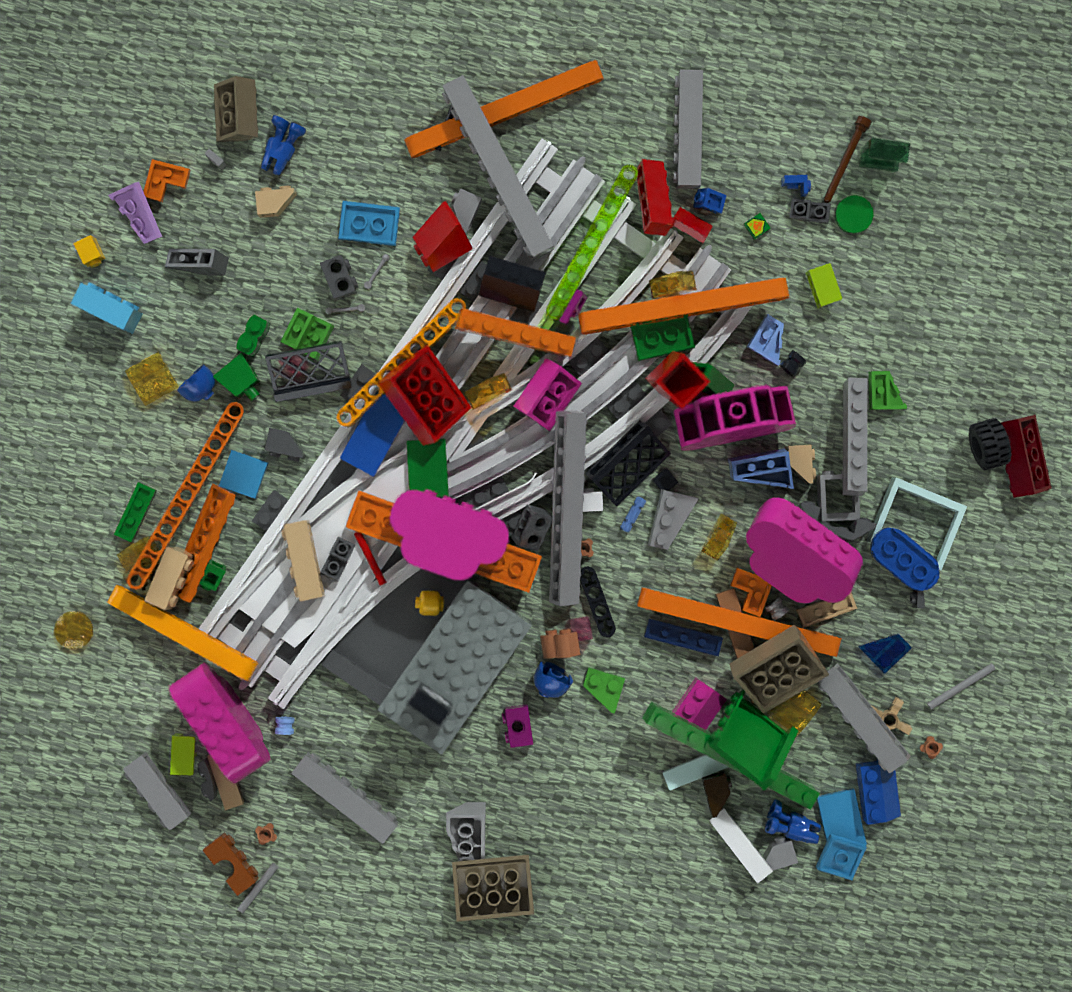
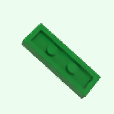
[114,482,157,543]

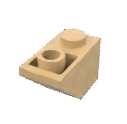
[255,186,297,218]
[785,445,816,484]

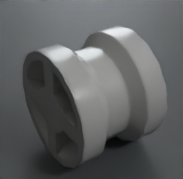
[765,597,789,621]

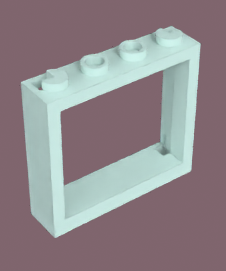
[866,478,967,571]

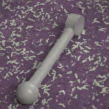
[364,254,389,289]
[325,304,365,315]

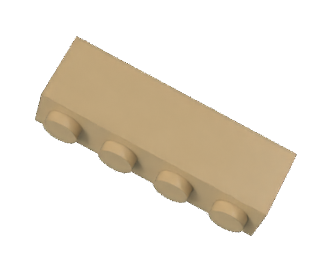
[282,520,325,601]

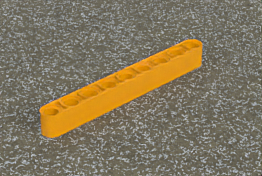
[337,298,466,427]
[107,585,258,681]

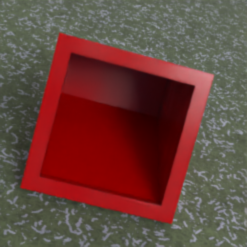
[413,201,473,272]
[645,351,710,409]

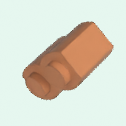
[540,629,580,659]

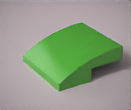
[280,308,334,360]

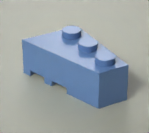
[728,449,794,489]

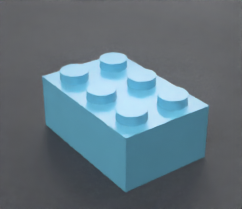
[70,282,143,334]

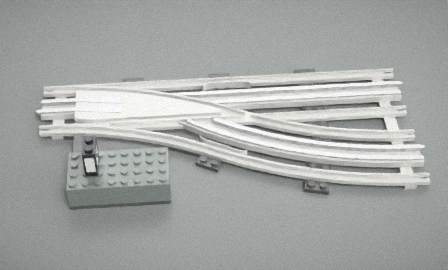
[199,138,752,755]

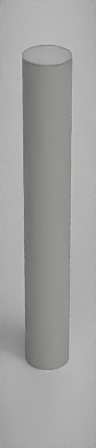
[237,863,279,913]

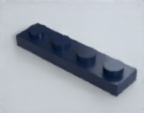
[644,618,723,657]

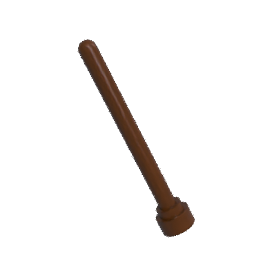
[824,116,872,203]

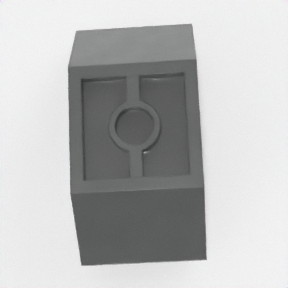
[797,501,876,544]

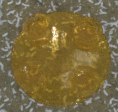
[54,611,93,649]

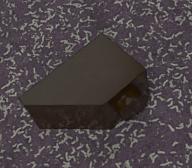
[702,772,732,818]

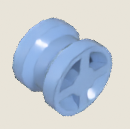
[275,717,295,735]

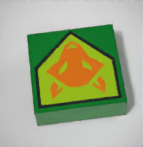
[743,213,771,240]

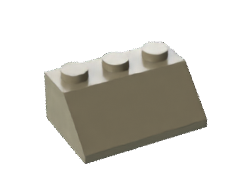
[214,76,258,142]

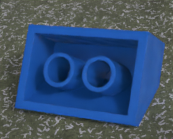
[856,760,901,825]

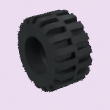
[969,418,1011,471]

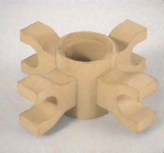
[871,697,913,735]

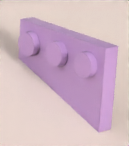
[108,182,162,244]

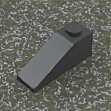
[165,249,229,276]

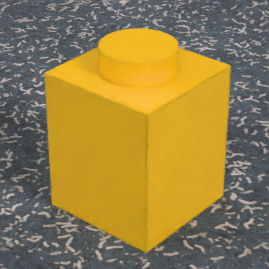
[73,235,106,268]

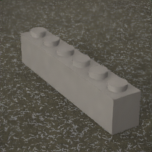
[673,70,703,189]
[843,377,867,496]
[817,663,910,773]
[291,753,398,844]

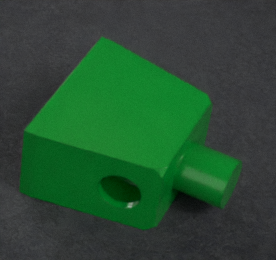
[213,353,260,402]

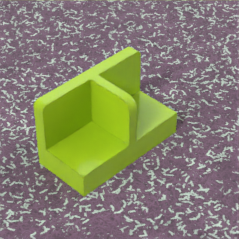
[806,263,842,309]
[170,733,197,776]

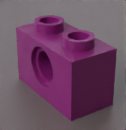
[502,704,533,748]

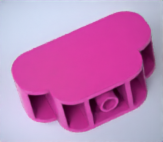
[673,385,796,451]
[390,489,509,580]
[746,498,863,603]
[169,663,271,784]

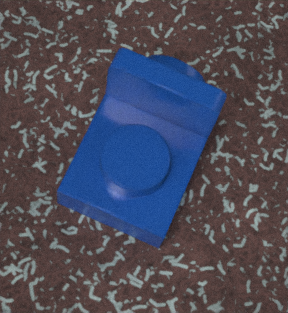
[781,175,811,197]
[693,188,726,214]

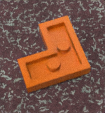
[143,159,191,203]
[730,568,772,617]

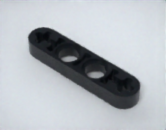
[580,566,616,638]

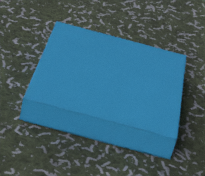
[219,450,269,499]
[816,834,867,880]

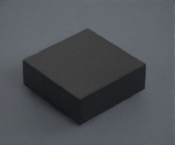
[652,468,679,491]

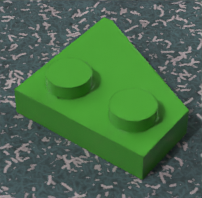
[868,371,907,410]
[583,667,625,714]

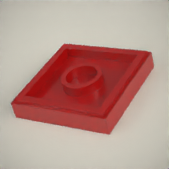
[673,207,713,243]

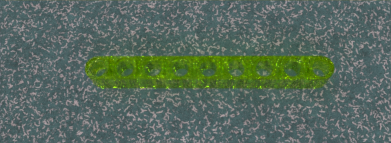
[546,164,638,322]

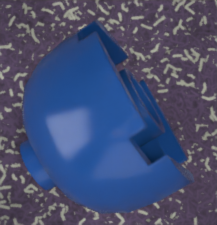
[177,364,215,402]
[534,661,573,698]

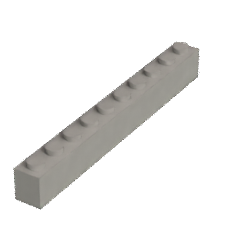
[442,75,554,260]
[549,410,587,606]

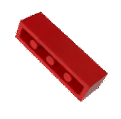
[636,159,674,236]

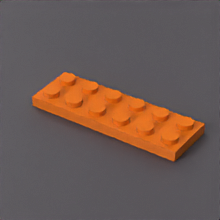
[177,483,236,603]

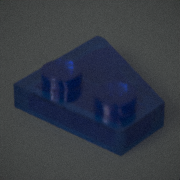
[858,633,912,674]

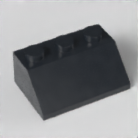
[479,255,546,313]

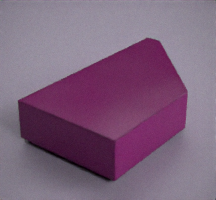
[560,289,587,324]

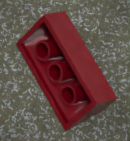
[1000,415,1052,498]

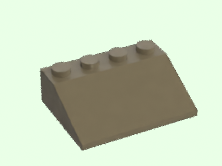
[729,625,829,713]
[452,855,534,922]

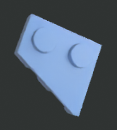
[747,314,784,366]

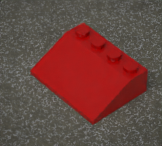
[378,345,472,445]

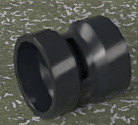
[780,350,807,377]

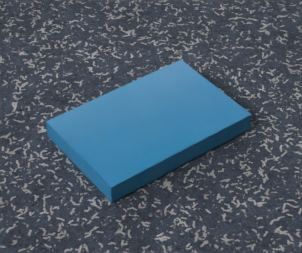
[338,201,400,246]
[817,788,867,846]

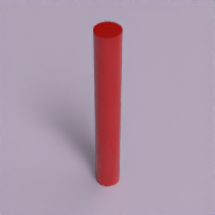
[354,532,387,586]

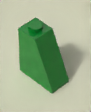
[692,362,734,396]

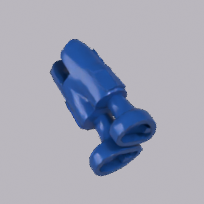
[261,115,306,176]
[765,799,821,844]

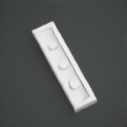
[709,808,773,883]

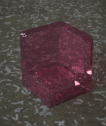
[278,347,310,378]
[569,616,593,642]

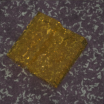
[125,351,179,406]
[767,690,822,736]

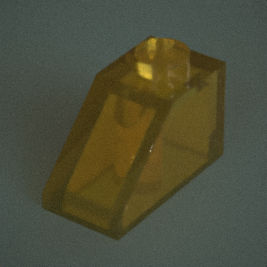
[465,373,512,410]

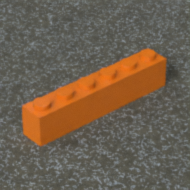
[455,308,576,357]

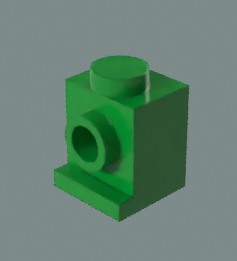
[199,559,226,591]

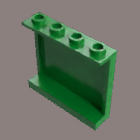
[709,690,798,790]

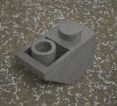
[265,428,306,462]

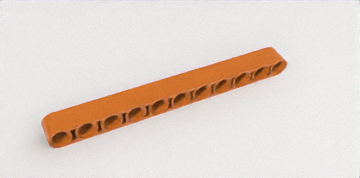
[404,60,604,158]
[578,278,790,334]
[127,402,244,590]
[637,587,842,657]

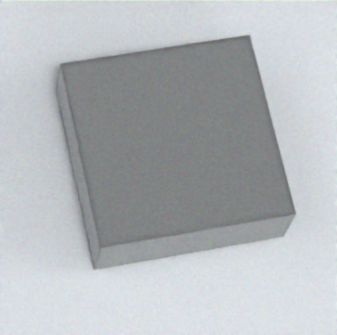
[205,149,227,170]

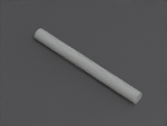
[927,663,996,710]

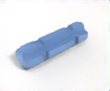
[620,497,646,532]

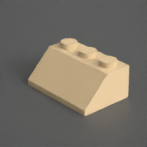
[144,547,194,610]

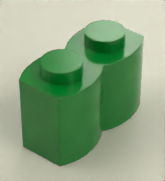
[236,315,270,357]

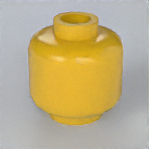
[415,590,444,616]

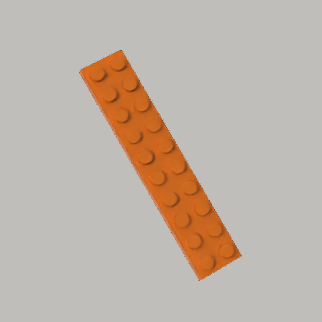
[345,490,542,593]

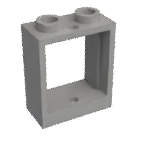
[817,471,860,521]

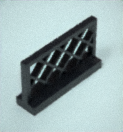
[265,341,352,402]
[585,420,671,507]

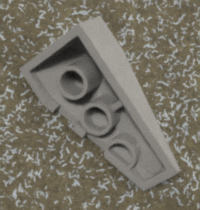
[446,802,486,861]

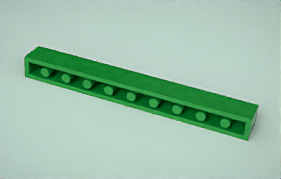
[642,701,820,810]

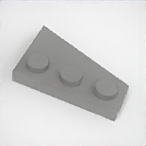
[648,489,699,550]

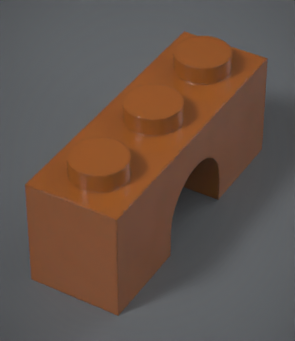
[203,832,259,896]

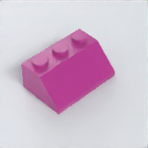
[513,358,582,431]
[672,677,727,730]

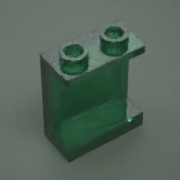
[859,138,910,172]

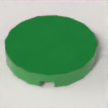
[835,195,874,234]

